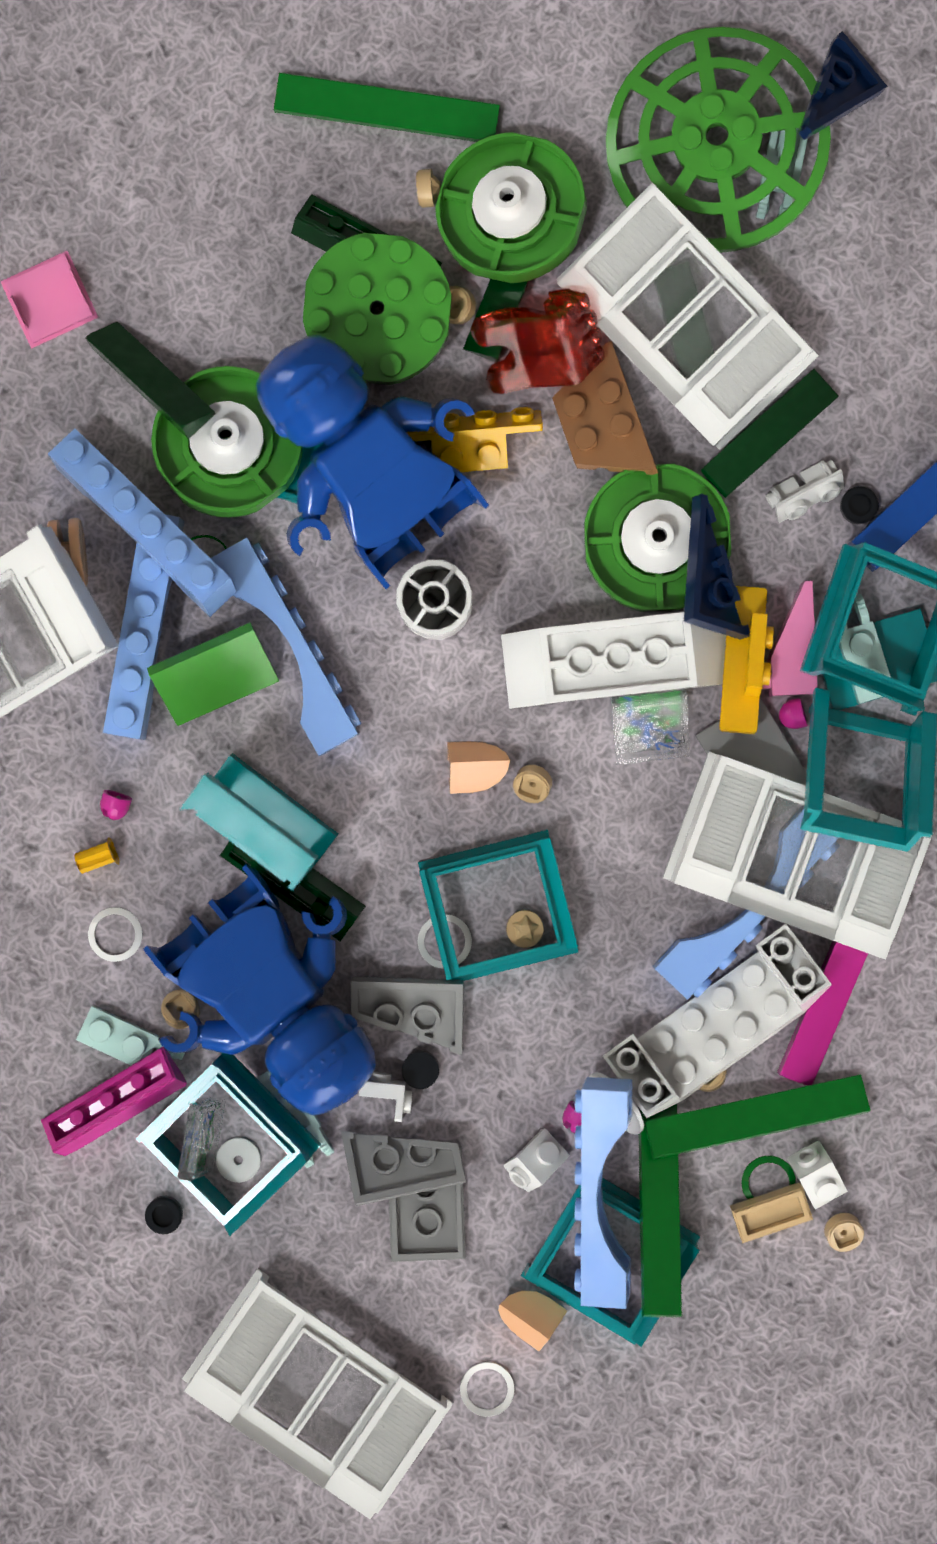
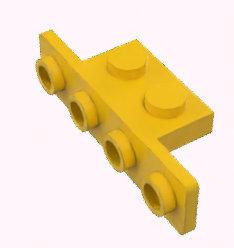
[406,407,543,472]
[719,586,774,734]

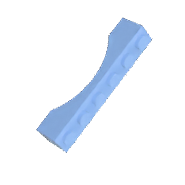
[48,429,237,617]
[103,514,185,740]
[210,538,362,756]
[652,805,840,1000]
[574,1077,632,1309]

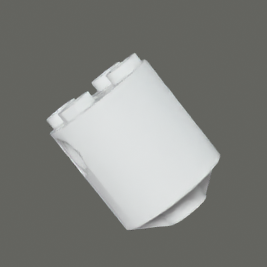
[396,560,472,640]

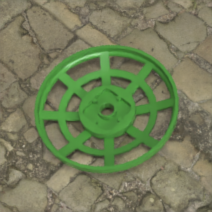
[606,27,831,253]

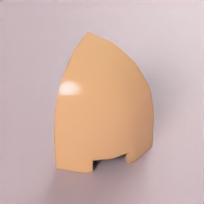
[447,741,510,794]
[498,1290,568,1351]

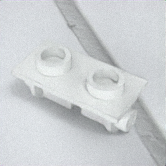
[765,460,844,523]

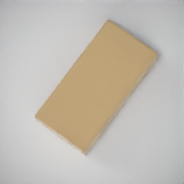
[730,1182,813,1243]

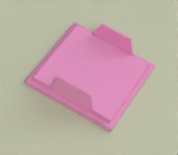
[0,251,99,349]

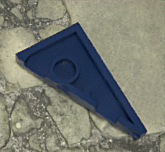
[798,31,888,140]
[683,494,750,640]

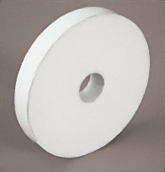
[216,1138,261,1183]

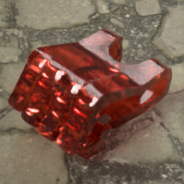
[470,288,605,394]

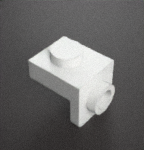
[359,1072,413,1122]
[504,1128,570,1192]
[787,1141,848,1209]

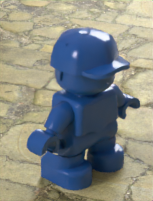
[256,335,490,589]
[143,865,376,1115]

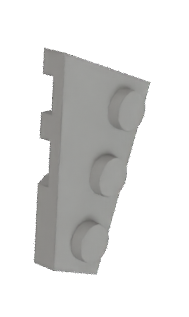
[351,977,464,1055]
[341,1131,466,1206]

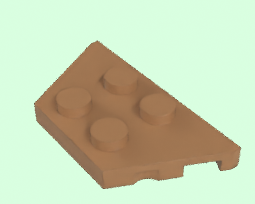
[552,341,658,475]

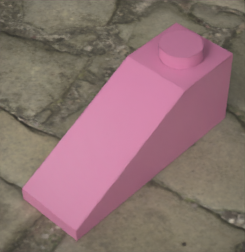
[762,581,818,697]

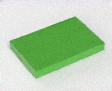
[147,622,279,726]

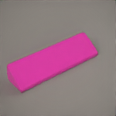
[777,941,868,1086]
[41,1047,187,1156]

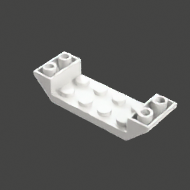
[501,612,726,709]
[603,924,832,1118]

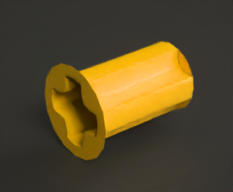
[74,837,120,874]

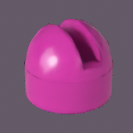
[779,698,808,729]
[100,790,132,820]
[562,1101,581,1133]

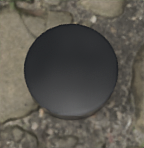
[840,486,878,525]
[402,1051,439,1089]
[145,1196,183,1235]

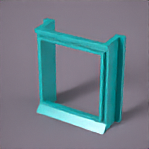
[800,542,937,716]
[800,688,937,852]
[179,753,339,891]
[418,830,579,981]
[136,1053,322,1237]
[520,1177,700,1347]

